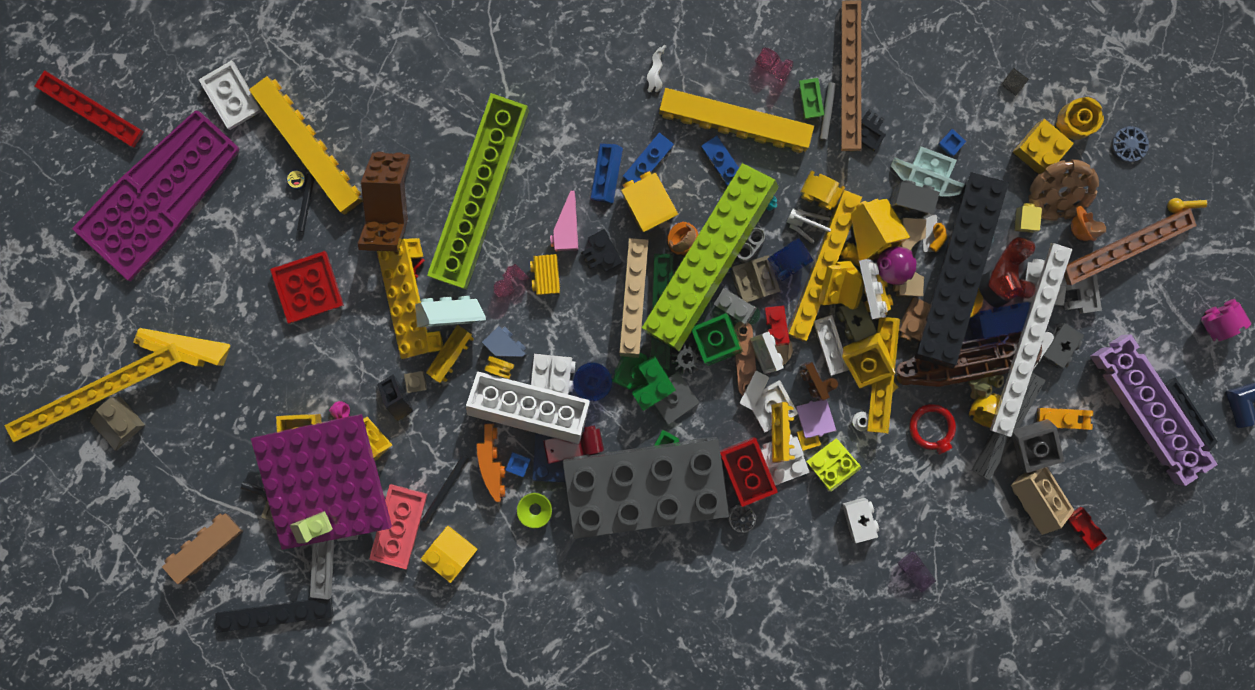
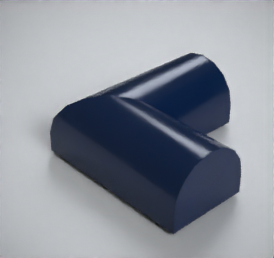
[1226,382,1255,428]

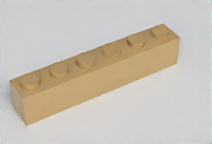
[620,238,648,358]

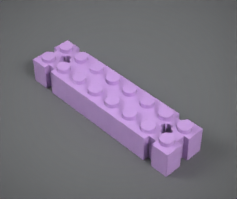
[1090,334,1218,486]

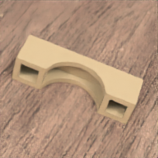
[893,218,926,297]

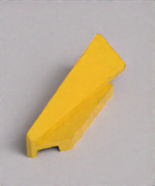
[133,328,230,367]

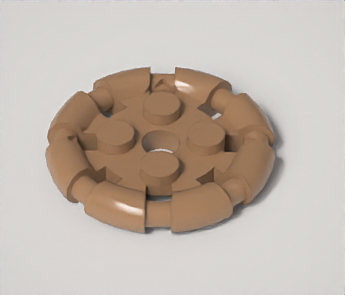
[1029,160,1099,221]

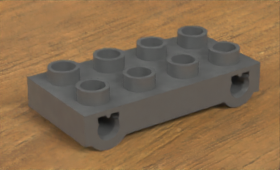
[563,437,729,539]

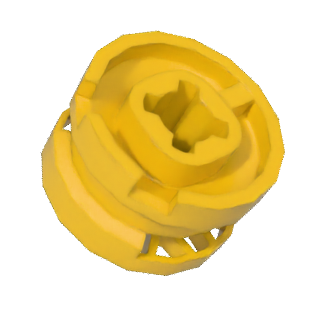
[484,356,515,379]

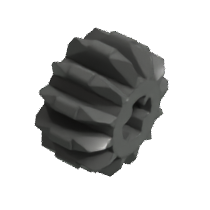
[671,343,703,374]

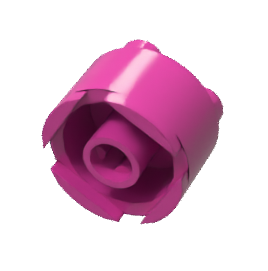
[1201,299,1251,341]

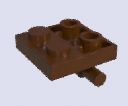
[799,362,838,401]

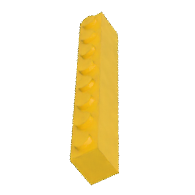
[249,76,363,215]
[659,88,814,153]
[788,190,862,341]

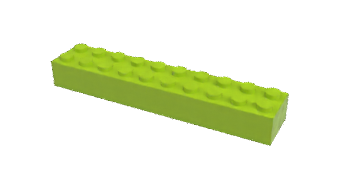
[427,93,529,290]
[642,163,779,351]

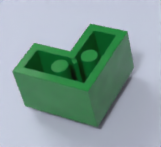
[632,356,676,411]

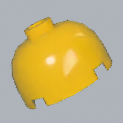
[969,393,1001,428]

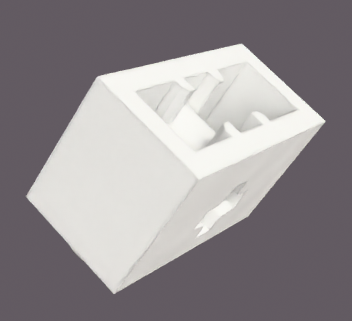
[842,498,879,543]

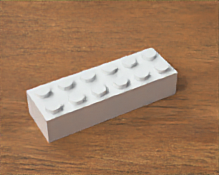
[466,372,590,444]

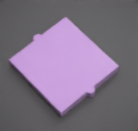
[796,399,836,439]

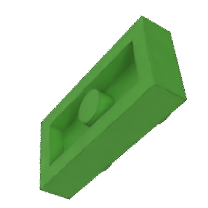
[798,78,824,120]

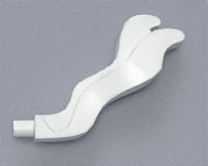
[647,45,667,92]

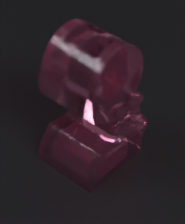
[755,47,793,82]
[494,264,530,298]

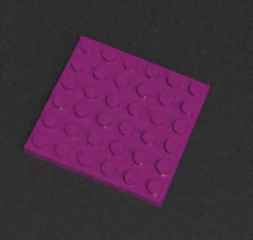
[251,414,392,550]

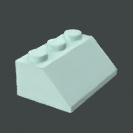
[415,296,486,327]

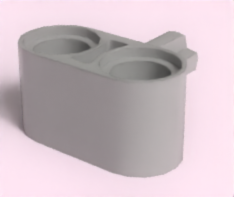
[737,228,765,263]

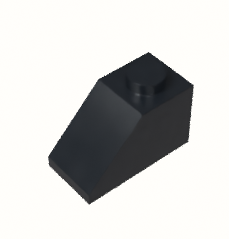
[377,374,413,421]

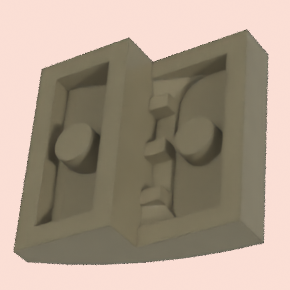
[730,255,780,302]

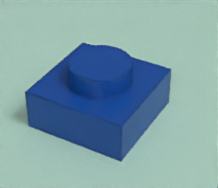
[938,129,966,157]
[506,452,531,477]

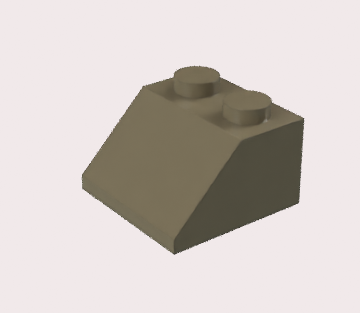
[90,397,145,450]

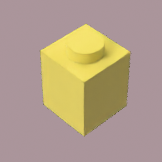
[1015,203,1042,233]

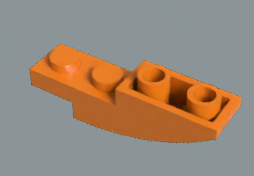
[477,423,505,502]

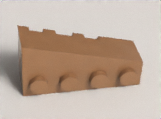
[162,513,243,584]

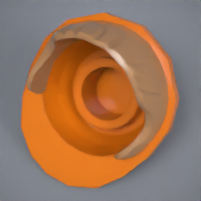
[1071,206,1106,241]
[668,222,699,255]

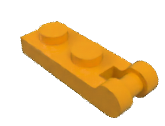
[1037,408,1093,430]

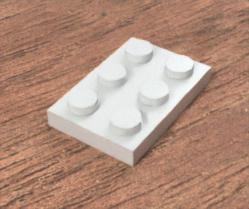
[199,60,262,130]
[859,259,888,319]

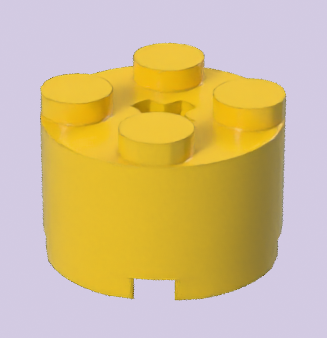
[1056,97,1104,140]
[800,171,845,211]

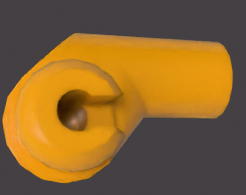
[929,223,947,252]

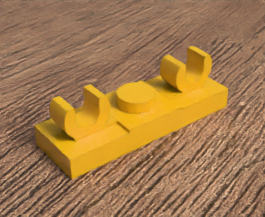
[426,325,474,383]
[771,402,795,463]

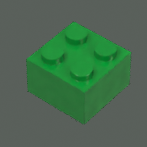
[692,313,743,366]

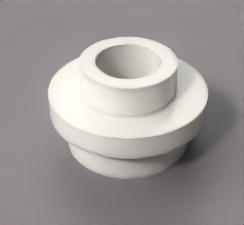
[852,412,869,431]

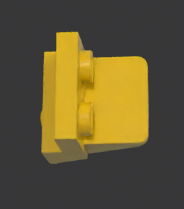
[818,261,865,309]

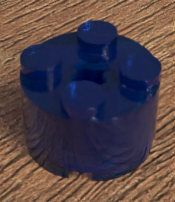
[767,238,814,281]
[573,362,612,401]

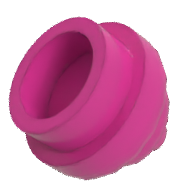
[329,401,350,419]

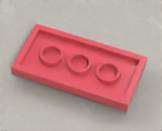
[369,484,428,569]

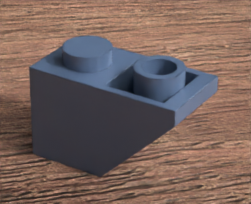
[482,326,527,357]

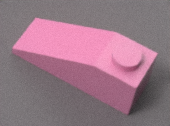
[550,191,578,251]

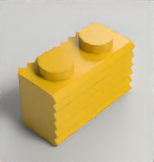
[530,254,560,295]

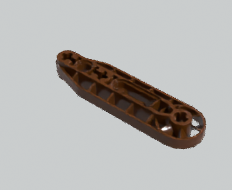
[896,331,1042,387]

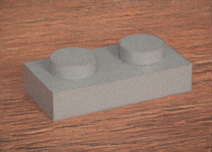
[714,288,757,324]

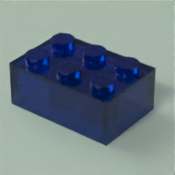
[969,302,1031,339]

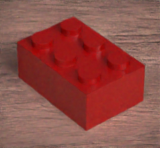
[720,437,778,507]

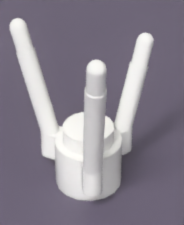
[787,208,831,243]

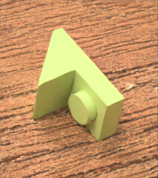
[289,511,333,543]

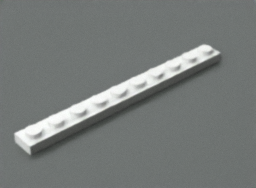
[990,243,1072,437]

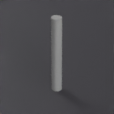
[820,82,836,140]

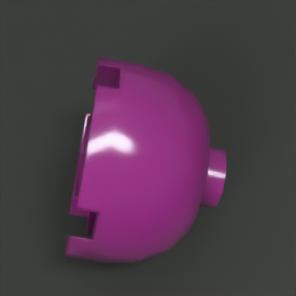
[876,246,917,285]

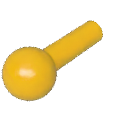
[1167,198,1207,213]

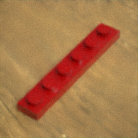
[34,70,144,147]

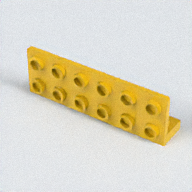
[377,238,443,359]

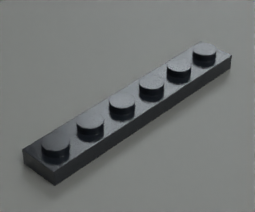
[215,597,334,633]

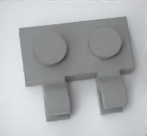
[1064,274,1102,314]

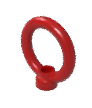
[909,404,956,454]

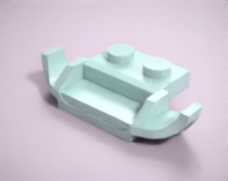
[891,146,965,197]

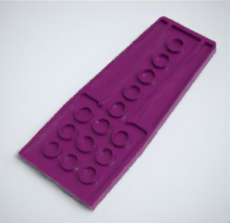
[72,110,240,281]

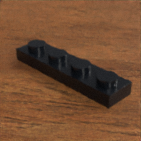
[1164,377,1218,451]

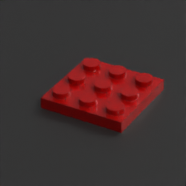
[270,251,344,324]

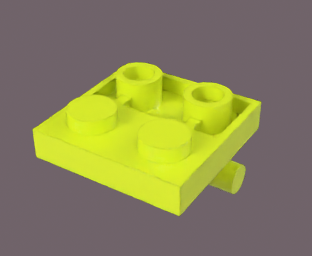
[806,438,861,492]

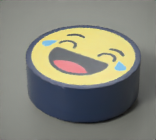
[286,170,307,190]

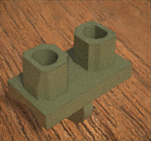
[968,368,1004,399]

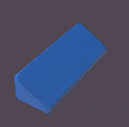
[590,143,623,203]

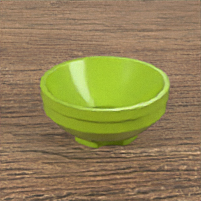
[517,493,552,528]

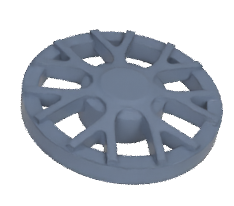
[1112,126,1149,162]

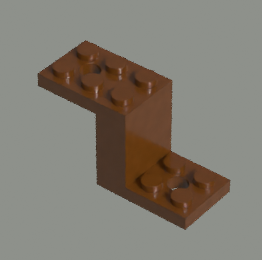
[358,152,411,252]

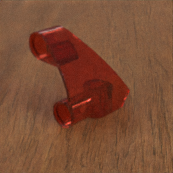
[989,237,1036,299]

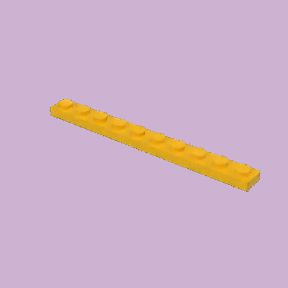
[4,343,183,442]

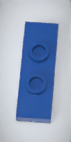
[623,132,674,183]
[701,136,739,187]

